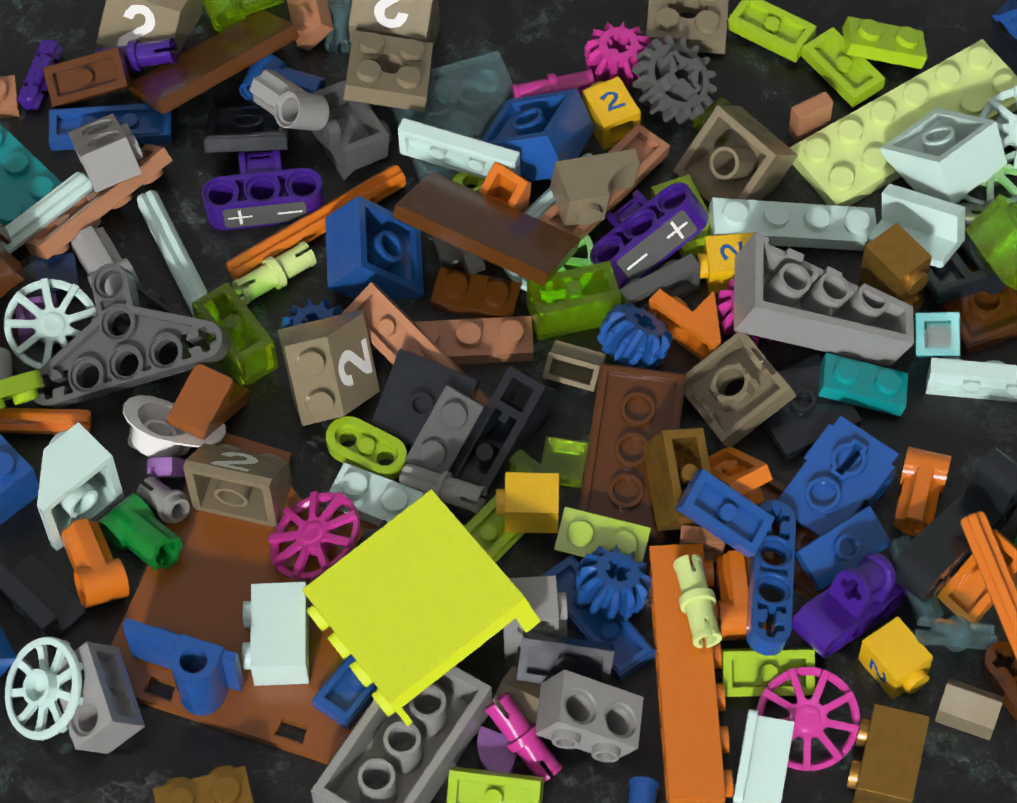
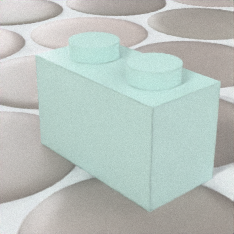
[242,582,309,686]

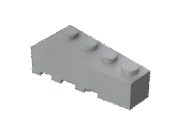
[734,232,914,367]

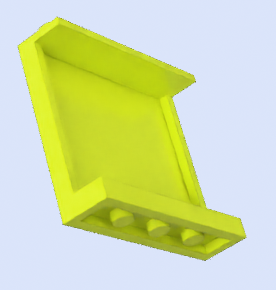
[302,489,541,726]

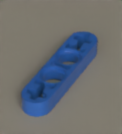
[746,500,796,656]

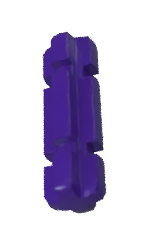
[17,39,63,110]

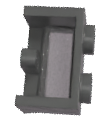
[312,80,392,180]

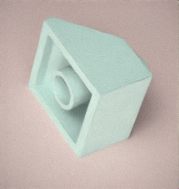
[880,108,1007,204]
[37,422,124,551]

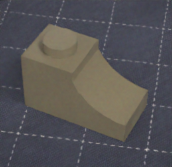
[550,149,640,227]

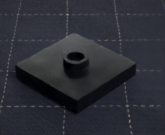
[204,105,290,153]
[371,349,481,447]
[761,354,862,462]

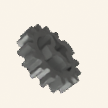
[631,35,717,124]

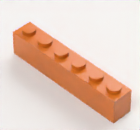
[648,543,733,803]

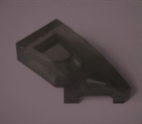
[426,233,486,275]

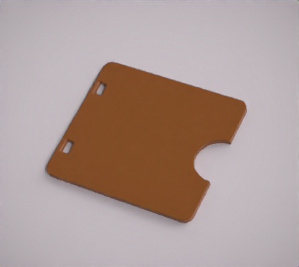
[111,433,450,765]

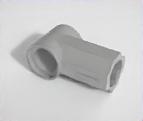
[249,70,329,131]
[71,225,141,295]

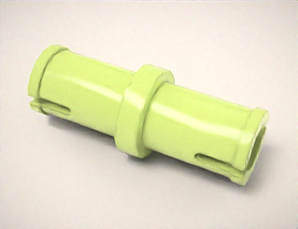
[232,241,317,305]
[673,554,722,648]

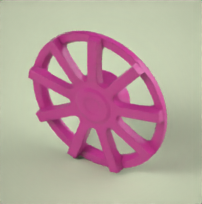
[268,491,360,580]
[756,667,860,771]

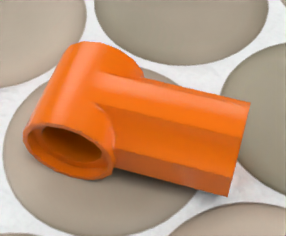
[893,446,952,537]
[61,518,130,608]
[716,550,766,641]

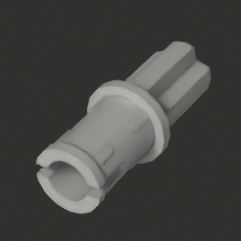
[399,464,487,514]

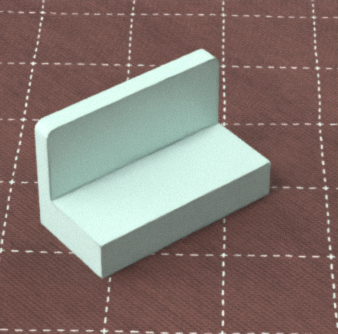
[867,183,965,268]
[733,709,794,803]

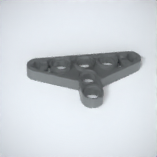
[34,263,230,409]

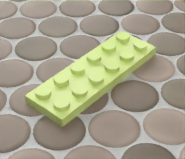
[790,39,1017,206]

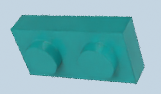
[818,353,908,417]

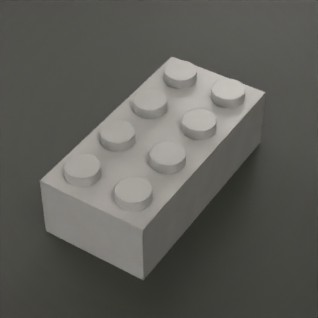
[311,666,492,803]

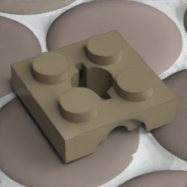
[646,0,729,54]
[343,30,433,112]
[684,332,797,447]

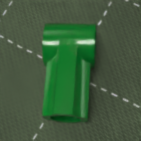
[98,493,183,570]

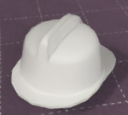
[123,395,226,458]

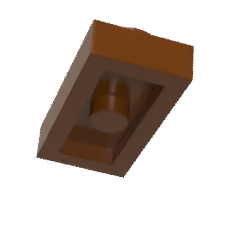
[43,47,132,108]
[430,267,522,319]

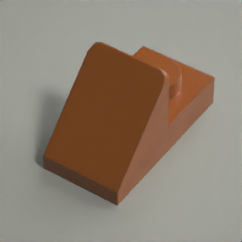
[166,363,250,440]

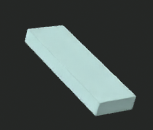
[398,118,520,179]

